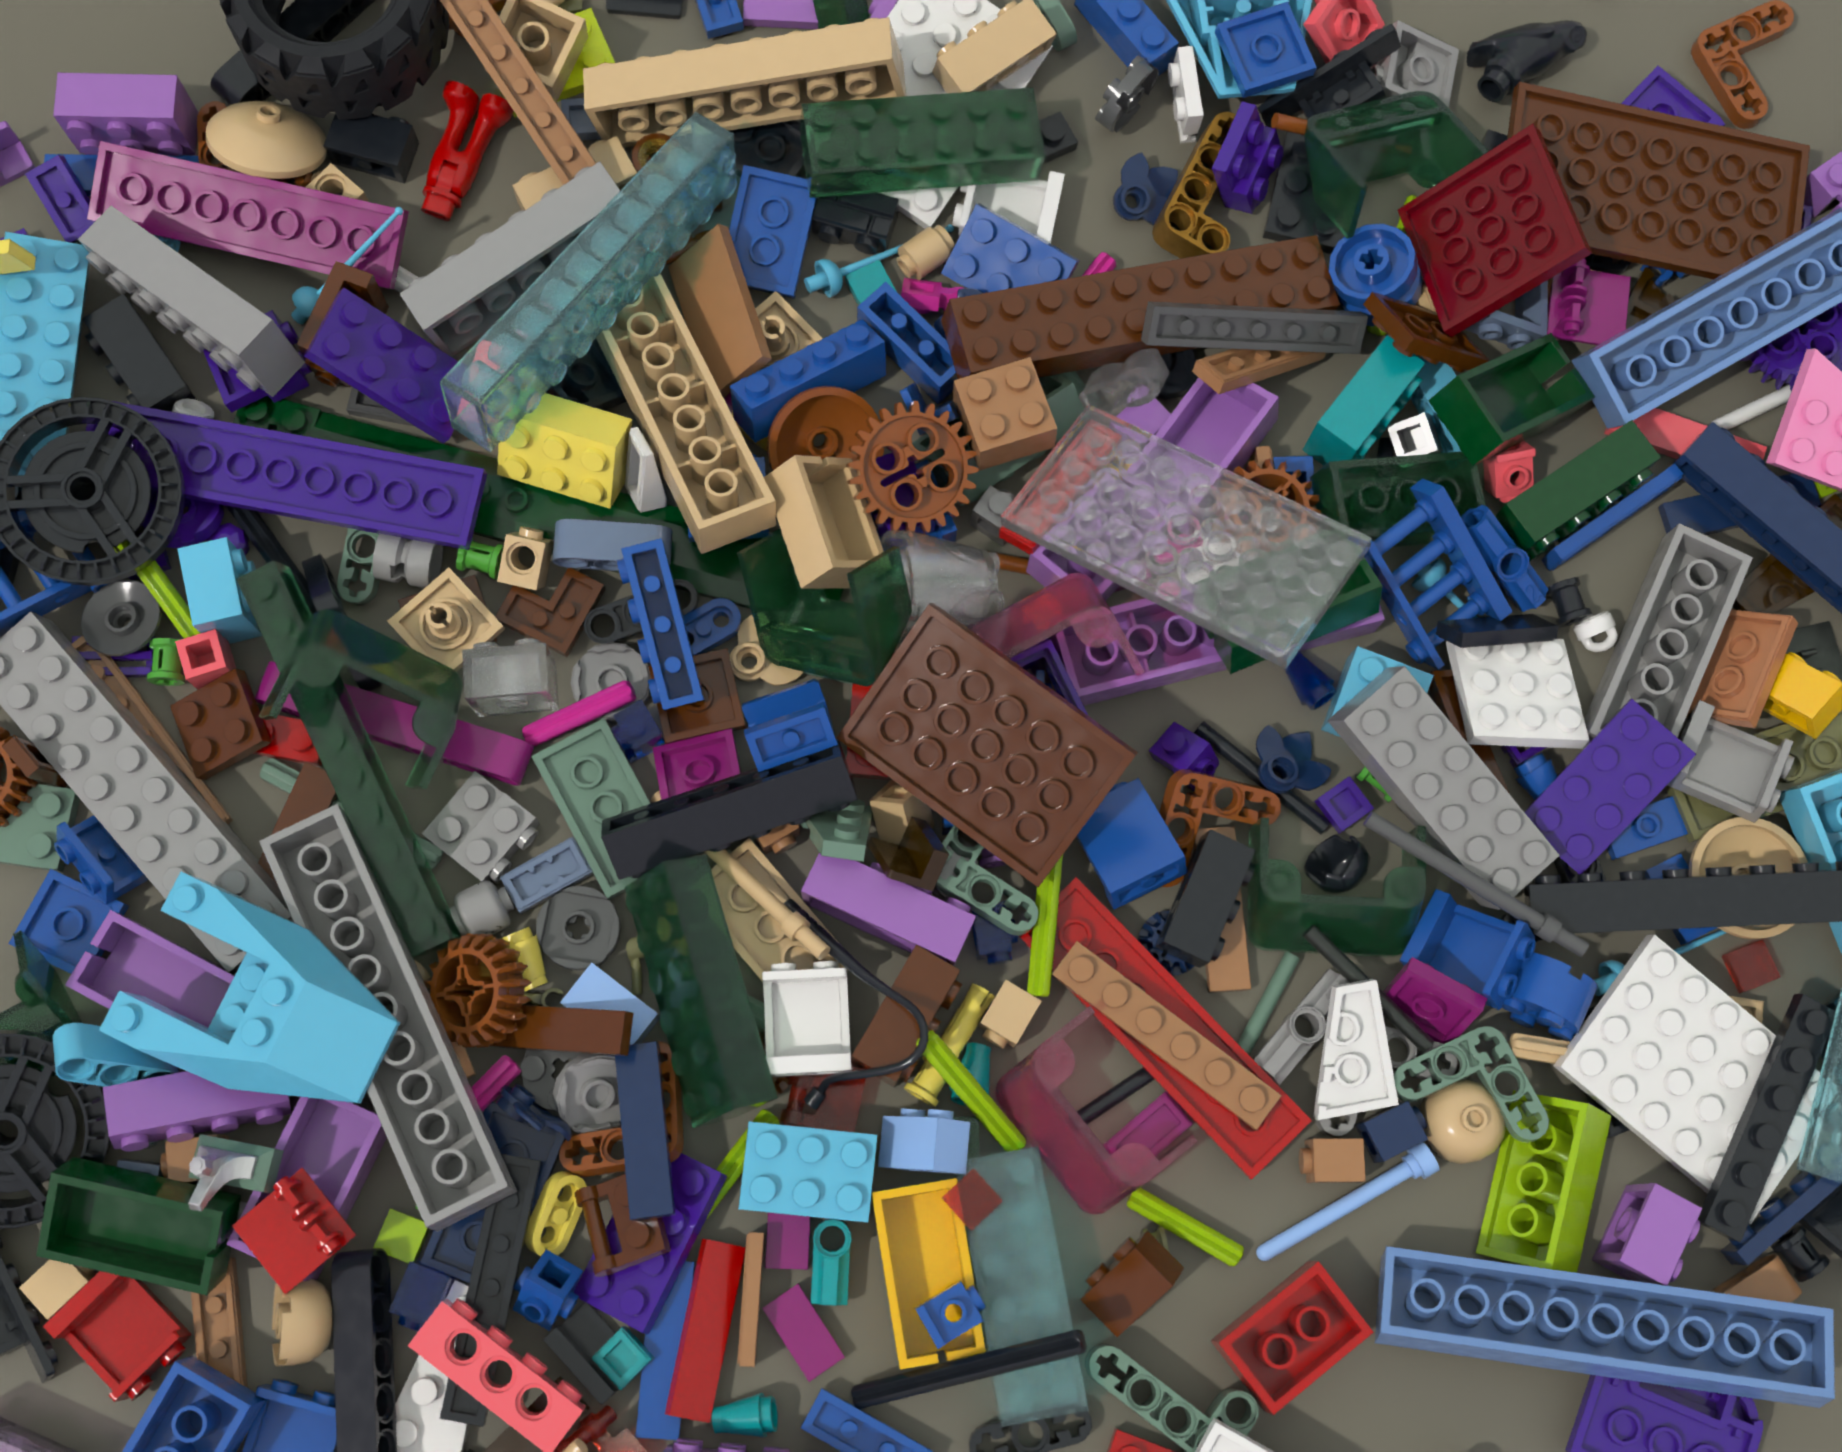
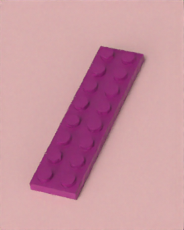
[87,141,409,289]

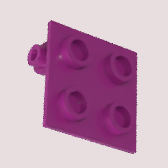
[1547,259,1631,345]

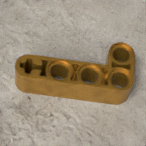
[1152,112,1236,259]

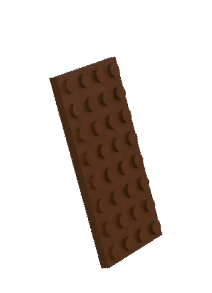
[1507,82,1810,280]

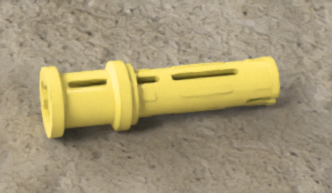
[904,983,995,1108]

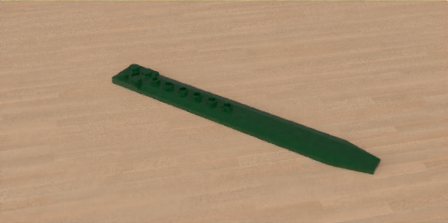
[233,395,844,612]

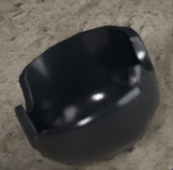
[1304,835,1371,894]

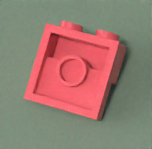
[1303,0,1385,64]

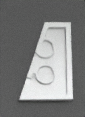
[1313,979,1399,1120]

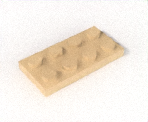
[685,838,849,983]

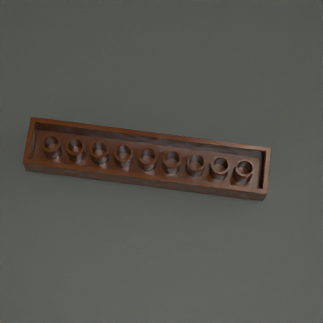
[941,235,1340,379]

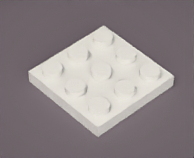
[1446,639,1589,749]

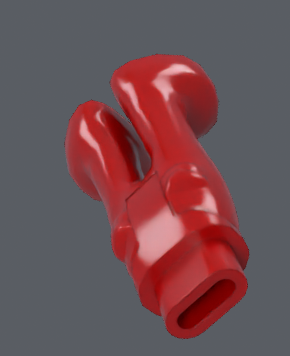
[421,81,514,221]

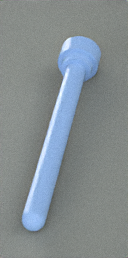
[1256,1142,1440,1261]

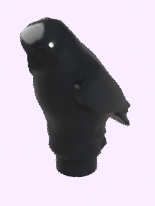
[1466,20,1587,102]

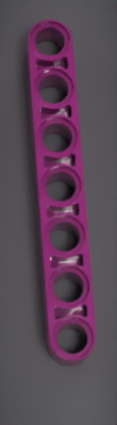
[255,661,534,786]

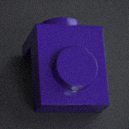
[1149,722,1219,791]

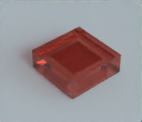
[1721,939,1781,994]
[942,1168,1003,1231]

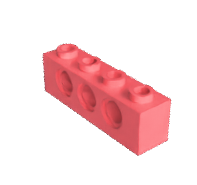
[408,1298,586,1452]

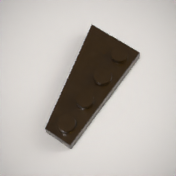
[1732,493,1842,614]

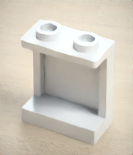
[952,157,1065,243]
[762,961,852,1077]

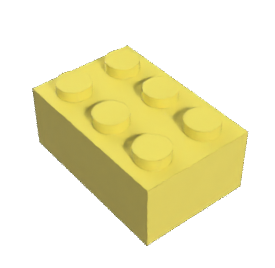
[497,385,632,509]

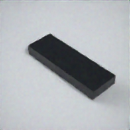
[1436,614,1559,648]

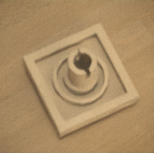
[755,291,823,373]
[387,567,505,683]

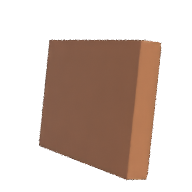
[1686,609,1798,728]

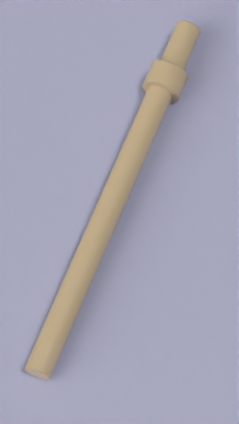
[651,791,830,960]

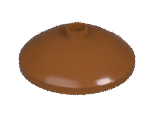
[767,386,884,473]

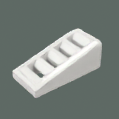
[625,427,667,513]

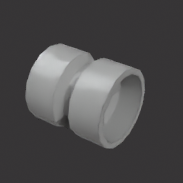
[373,533,444,588]

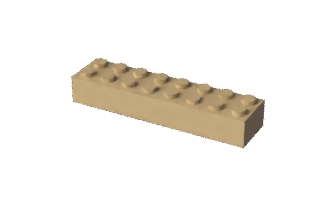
[583,17,907,148]
[576,252,776,554]

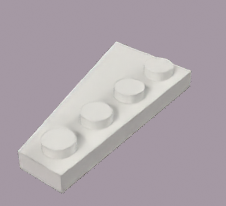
[395,1280,469,1452]

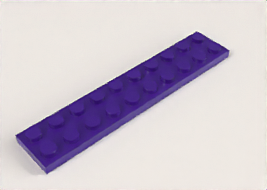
[85,401,488,550]

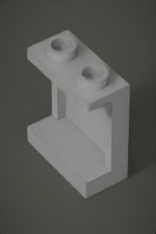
[1667,700,1795,823]

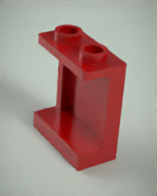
[43,1271,192,1402]

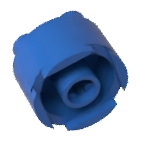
[1502,953,1598,1042]

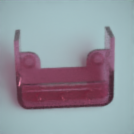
[969,573,1145,678]
[995,1006,1198,1215]

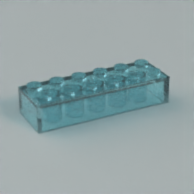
[954,1146,1089,1427]

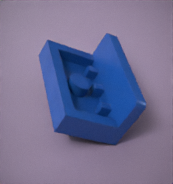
[54,815,149,905]

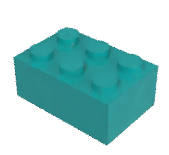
[1302,335,1426,477]

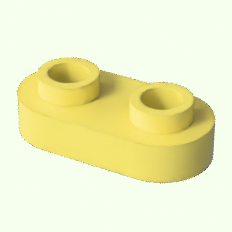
[525,1171,587,1256]

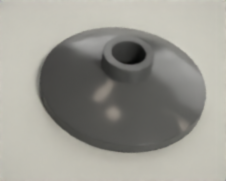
[81,580,162,656]

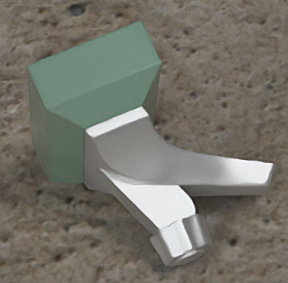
[188,1134,284,1211]

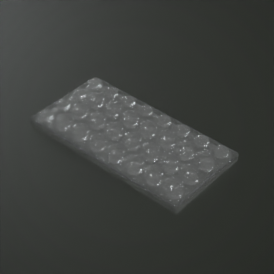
[1000,404,1372,669]

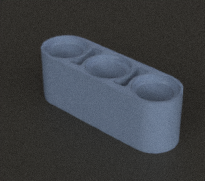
[552,519,673,571]

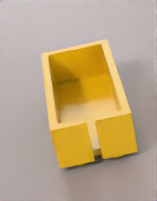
[871,1178,986,1370]

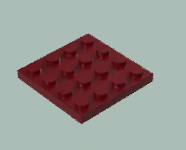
[1398,124,1592,337]

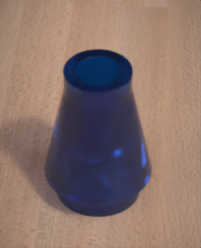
[1280,650,1337,710]

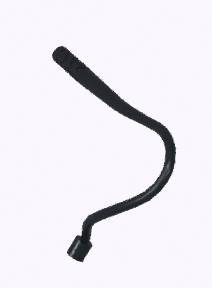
[784,899,929,1110]

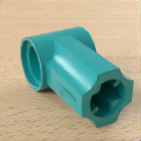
[810,1218,852,1306]

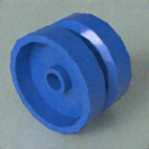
[1329,224,1423,326]

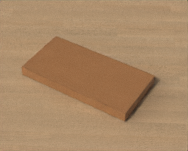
[668,224,772,398]

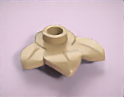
[729,612,804,686]

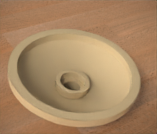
[206,101,327,179]
[1689,817,1808,939]

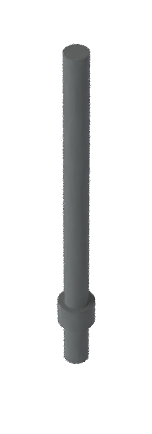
[1363,811,1589,957]

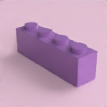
[103,1071,292,1152]

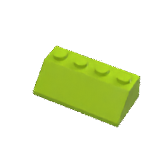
[1476,1090,1612,1273]

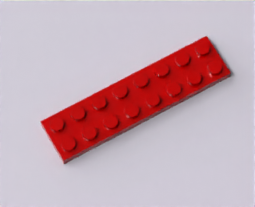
[1018,877,1312,1180]

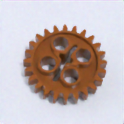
[846,401,979,534]

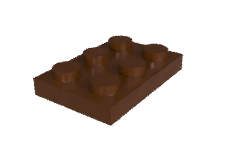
[1363,292,1490,372]

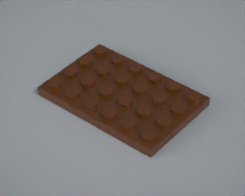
[837,602,1138,887]

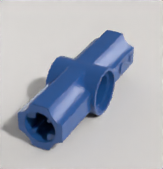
[1461,505,1549,612]

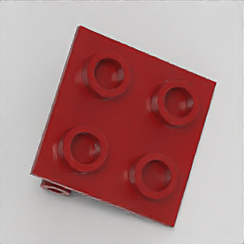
[232,1167,357,1295]

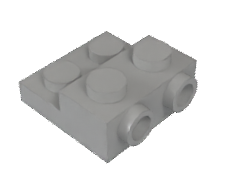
[1370,20,1459,121]
[422,771,540,882]

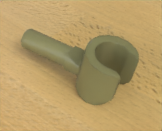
[626,934,652,995]
[524,988,565,1007]

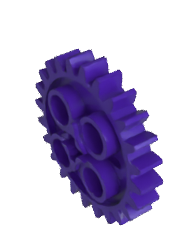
[1740,302,1842,391]

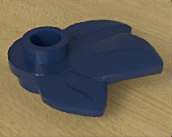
[1113,152,1178,225]
[1256,725,1331,794]
[496,1084,572,1142]

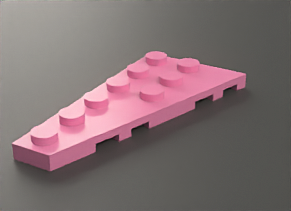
[1766,349,1842,492]

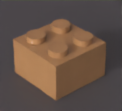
[953,357,1057,471]

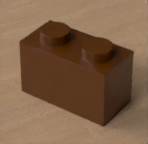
[1080,1231,1184,1337]

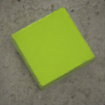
[373,1208,430,1265]

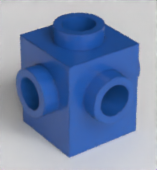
[512,1249,583,1331]

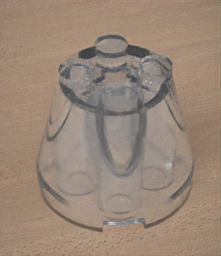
[872,530,1005,652]

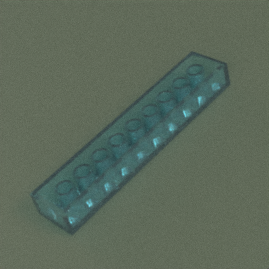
[440,112,737,452]

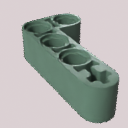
[1085,1344,1259,1452]

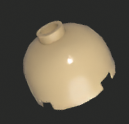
[1420,1079,1506,1164]
[272,1279,333,1366]

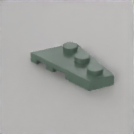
[801,799,872,862]

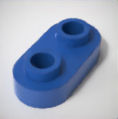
[683,598,742,656]

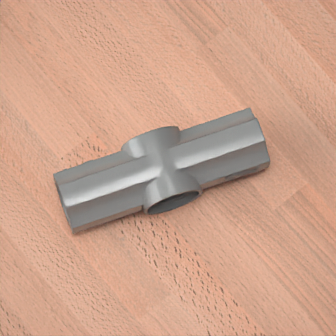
[1253,968,1350,1086]

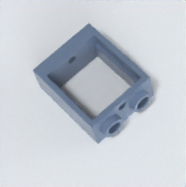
[1464,280,1548,350]

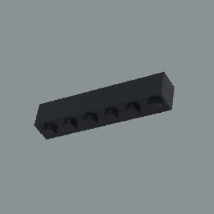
[601,740,858,880]

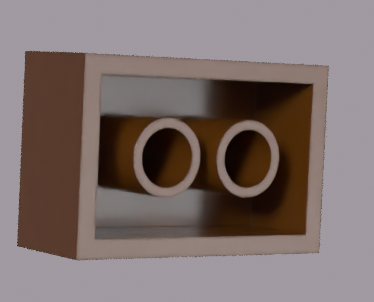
[851,945,963,1087]

